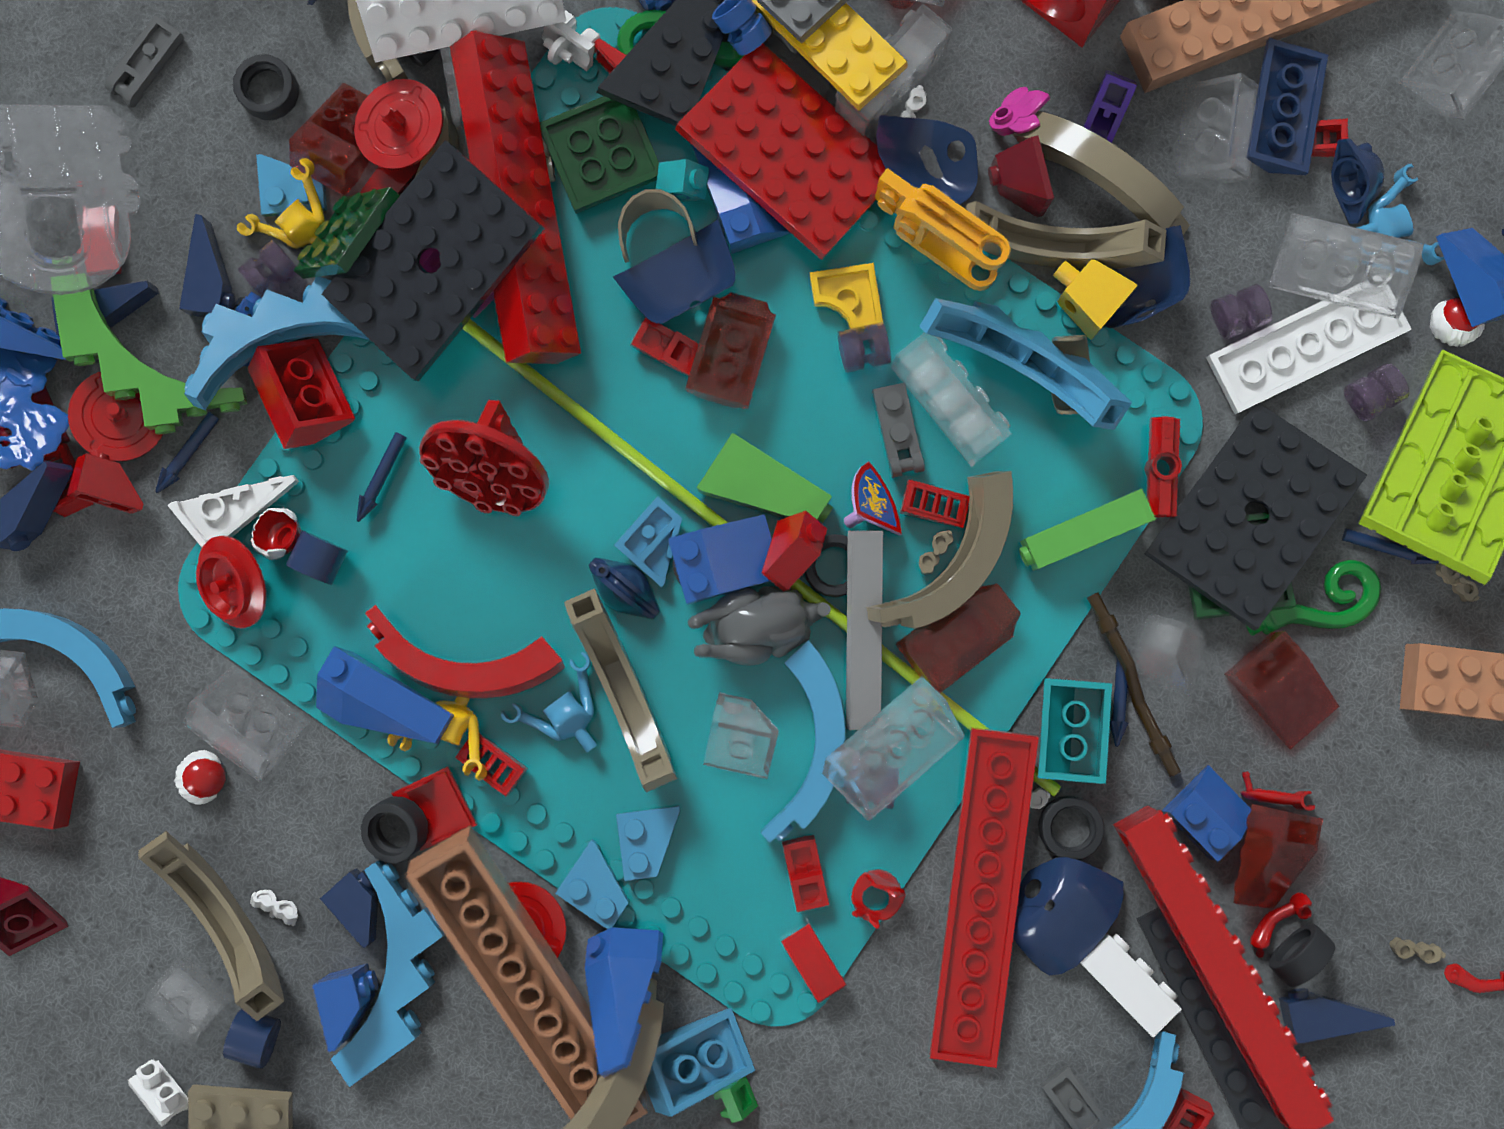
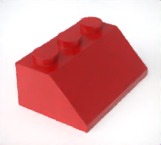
[247,338,355,449]

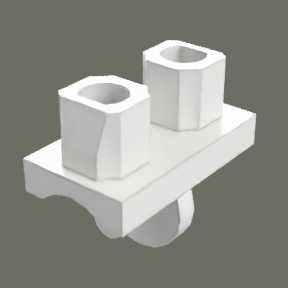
[542,10,600,71]
[128,1060,188,1127]

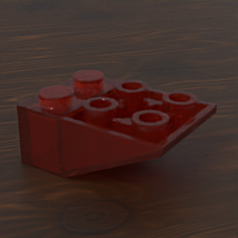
[289,83,370,196]
[1224,631,1340,749]
[1233,804,1323,909]

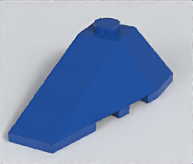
[585,927,663,1077]

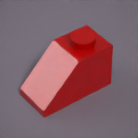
[67,451,144,514]
[761,510,827,591]

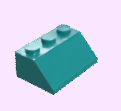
[1038,678,1112,784]

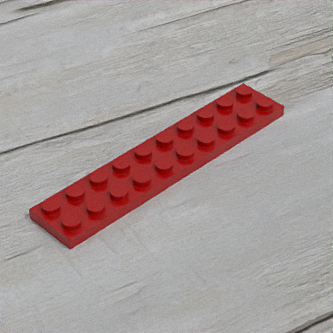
[929,727,1039,1068]

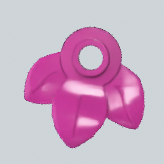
[989,87,1050,136]

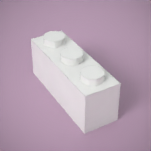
[1080,933,1182,1038]

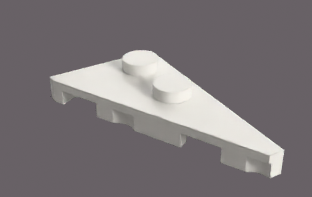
[167,475,299,547]

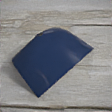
[876,115,978,205]
[613,219,736,323]
[1077,225,1190,328]
[1013,857,1124,976]

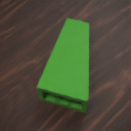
[697,432,833,523]
[1019,489,1156,571]

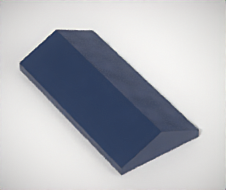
[1246,38,1328,175]

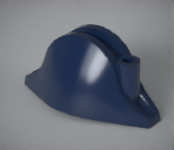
[1331,139,1384,224]
[588,557,660,619]

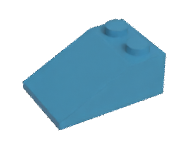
[645,1008,755,1117]

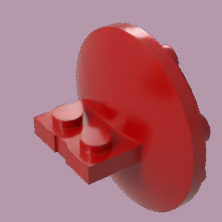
[419,400,549,516]

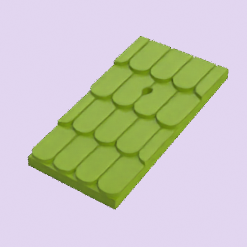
[1358,349,1504,585]

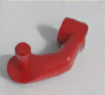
[1240,771,1315,811]
[1250,892,1312,958]
[1444,964,1504,994]

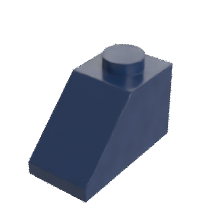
[320,869,378,949]

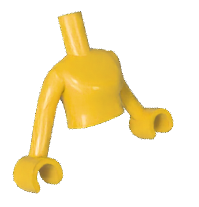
[237,158,325,249]
[387,697,487,781]

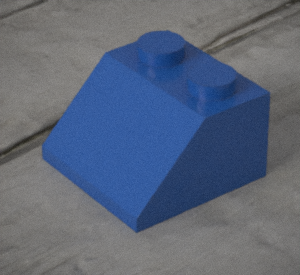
[1162,765,1255,862]
[313,963,378,1052]

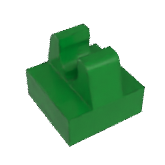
[713,1076,758,1123]

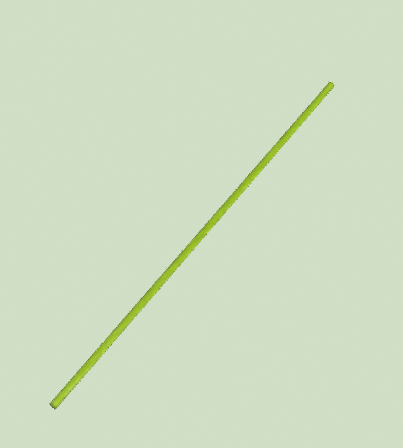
[462,319,1061,796]

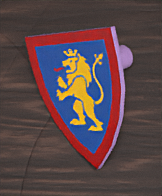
[844,462,902,536]

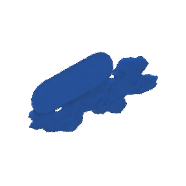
[0,348,69,471]

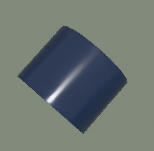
[286,530,348,585]
[223,1009,281,1069]

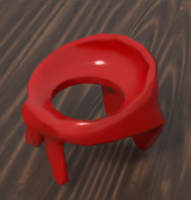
[851,869,906,929]

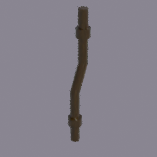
[1087,592,1181,777]

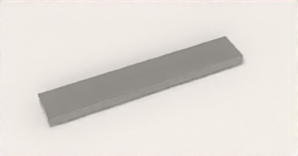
[846,531,883,730]

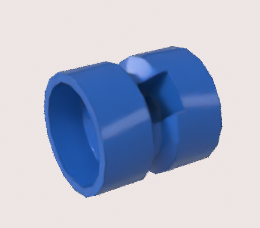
[712,0,772,56]

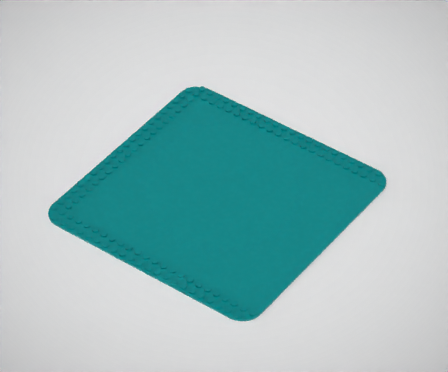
[178,7,1203,1026]

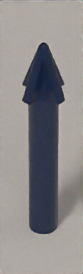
[155,412,220,493]
[356,432,407,522]
[1342,528,1439,564]
[1110,649,1130,747]

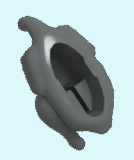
[687,586,831,665]

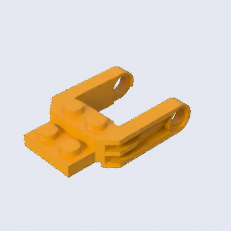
[875,168,1010,291]

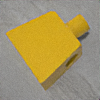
[1053,259,1138,340]

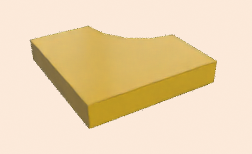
[809,263,884,333]

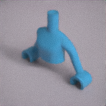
[1351,164,1445,265]
[501,652,597,753]

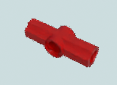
[1145,416,1182,518]

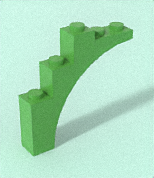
[50,274,247,434]

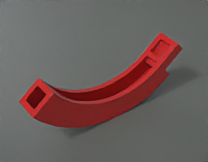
[365,605,565,698]

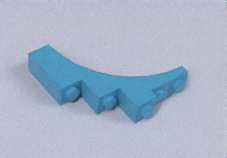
[184,277,371,410]
[919,298,1132,430]
[330,860,445,1087]

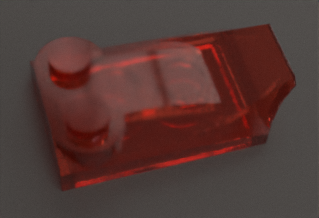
[686,292,776,409]
[895,584,1021,696]

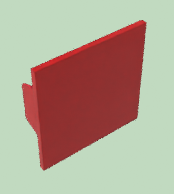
[391,766,477,851]

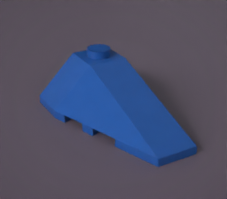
[691,144,791,254]
[0,298,66,360]
[316,646,454,744]

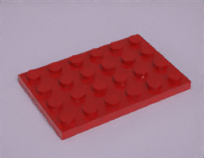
[675,43,886,260]

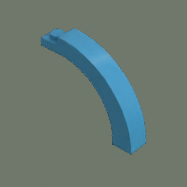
[0,608,136,728]
[761,640,845,843]
[1112,1032,1184,1129]

